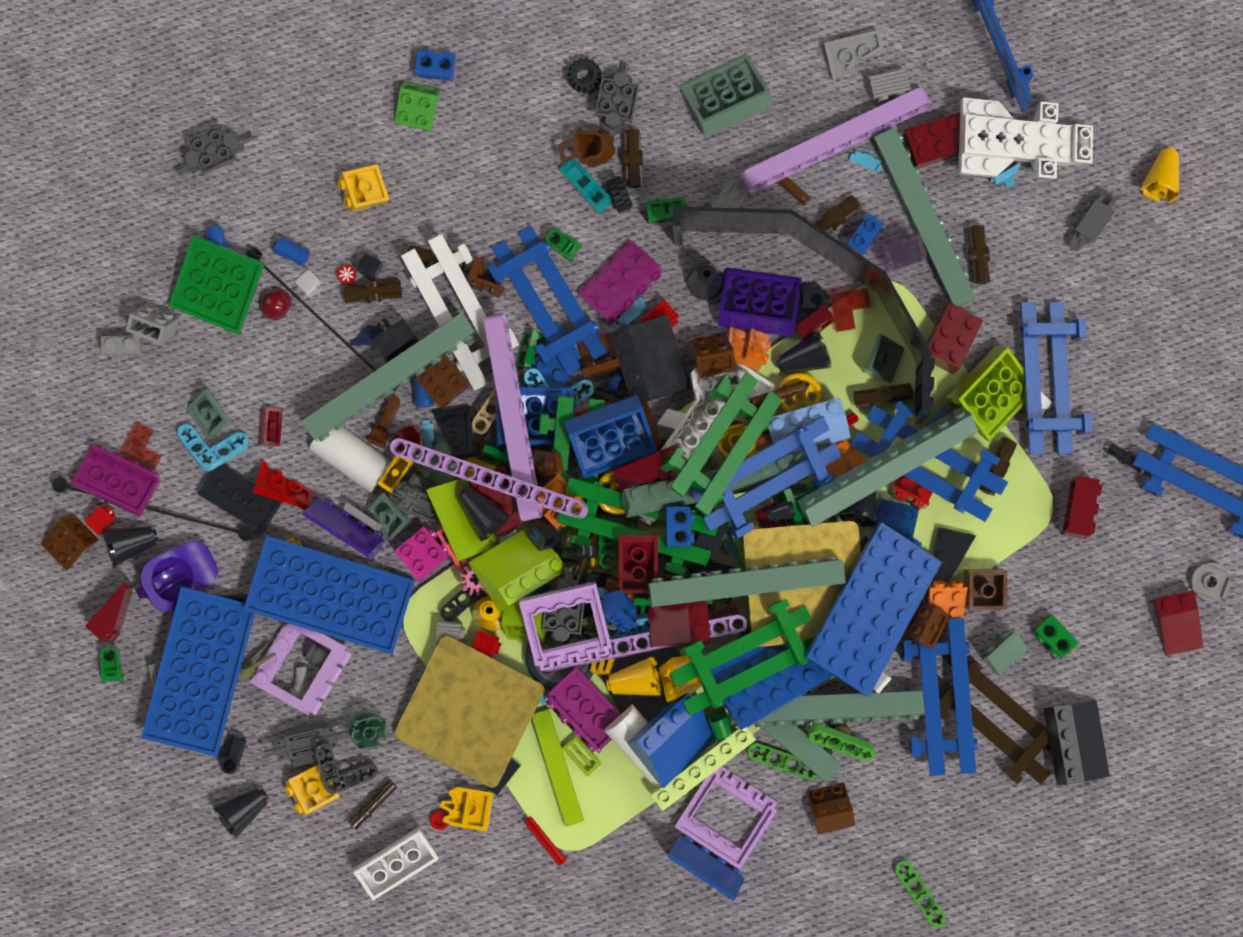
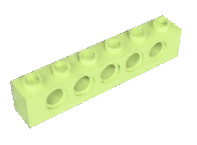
[649,726,756,811]

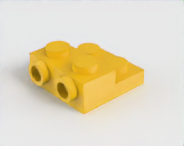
[337,164,390,212]
[284,765,340,817]

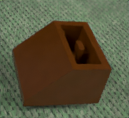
[807,783,855,835]

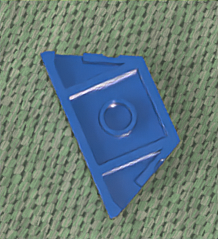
[520,323,582,387]

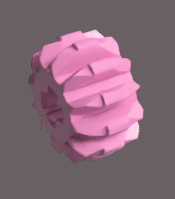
[459,566,486,596]

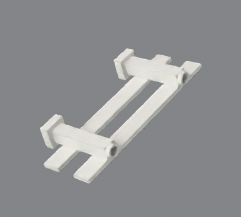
[401,234,520,391]

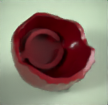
[260,288,292,321]
[393,425,424,455]

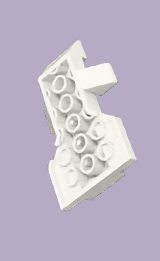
[959,98,1093,179]
[657,362,776,479]

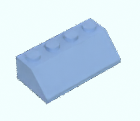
[768,397,851,456]

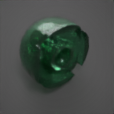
[348,710,388,750]

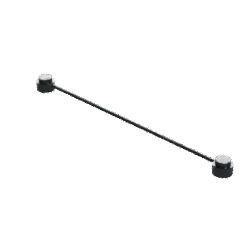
[246,246,399,392]
[52,477,254,542]

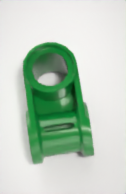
[546,229,583,262]
[598,535,618,572]
[100,646,123,684]
[706,708,732,740]

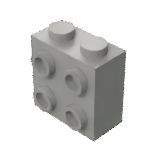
[125,304,179,345]

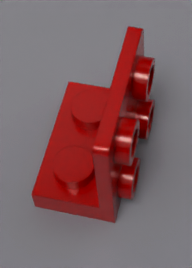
[890,476,933,510]

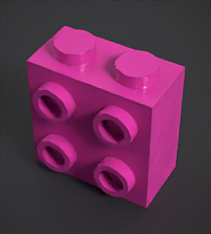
[395,527,450,582]

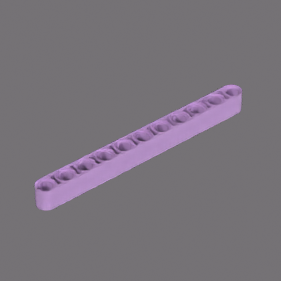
[740,87,932,193]
[484,312,542,521]
[390,438,588,519]
[539,615,747,672]

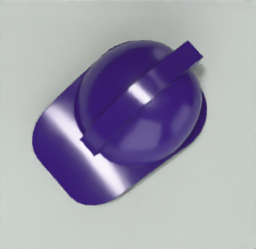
[135,541,219,612]

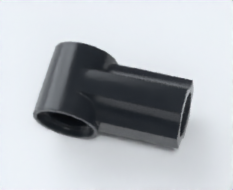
[220,735,247,775]

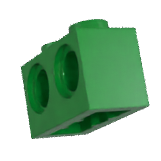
[646,196,686,224]
[1033,614,1079,659]

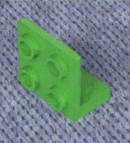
[395,81,441,131]

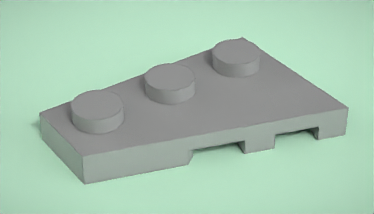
[823,30,883,80]

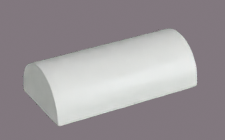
[309,427,391,494]
[603,704,660,788]
[352,827,439,900]

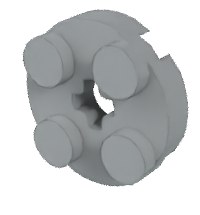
[1190,563,1231,602]

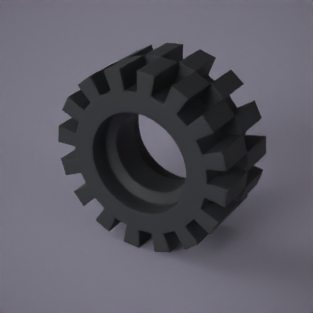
[567,57,601,94]
[605,176,633,213]

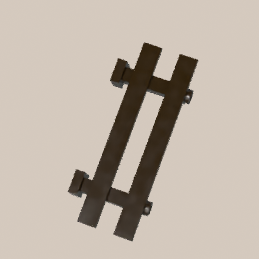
[937,655,1051,785]

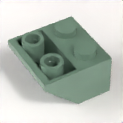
[982,631,1028,676]

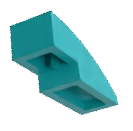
[559,159,613,215]

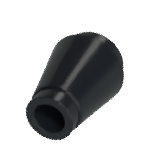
[766,500,796,521]

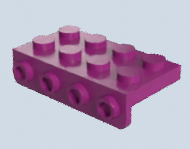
[577,240,662,325]
[71,444,160,517]
[545,666,621,753]

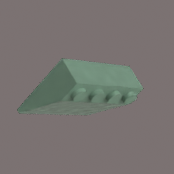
[679,54,774,137]

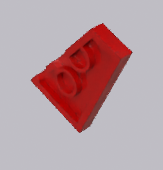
[253,460,313,510]

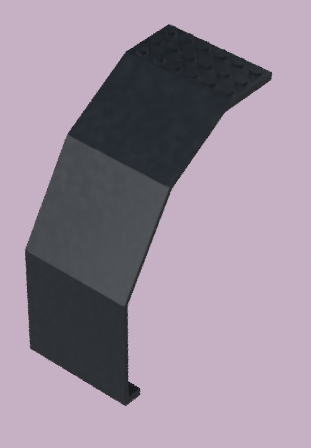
[673,206,935,424]

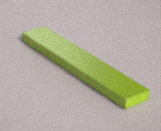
[532,709,584,827]

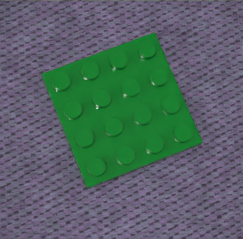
[169,235,265,335]

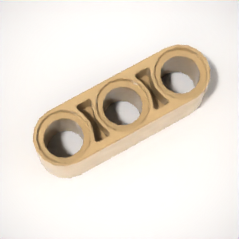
[472,387,497,435]

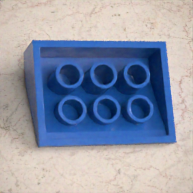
[495,387,574,449]
[564,395,657,479]
[627,693,715,788]
[666,834,745,901]

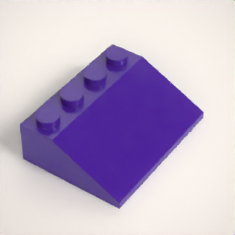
[718,268,802,337]
[302,498,385,560]

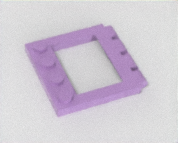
[519,581,612,671]
[250,623,351,716]
[674,766,778,870]

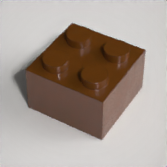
[964,568,1008,610]

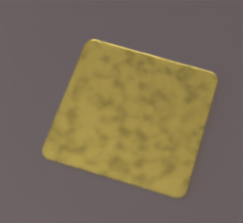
[743,521,861,647]
[395,636,544,788]

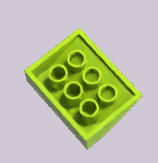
[946,346,1026,442]
[426,478,498,561]
[469,527,565,612]

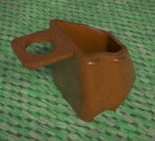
[558,129,616,168]

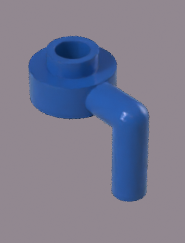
[607,369,623,393]

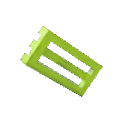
[562,735,602,777]

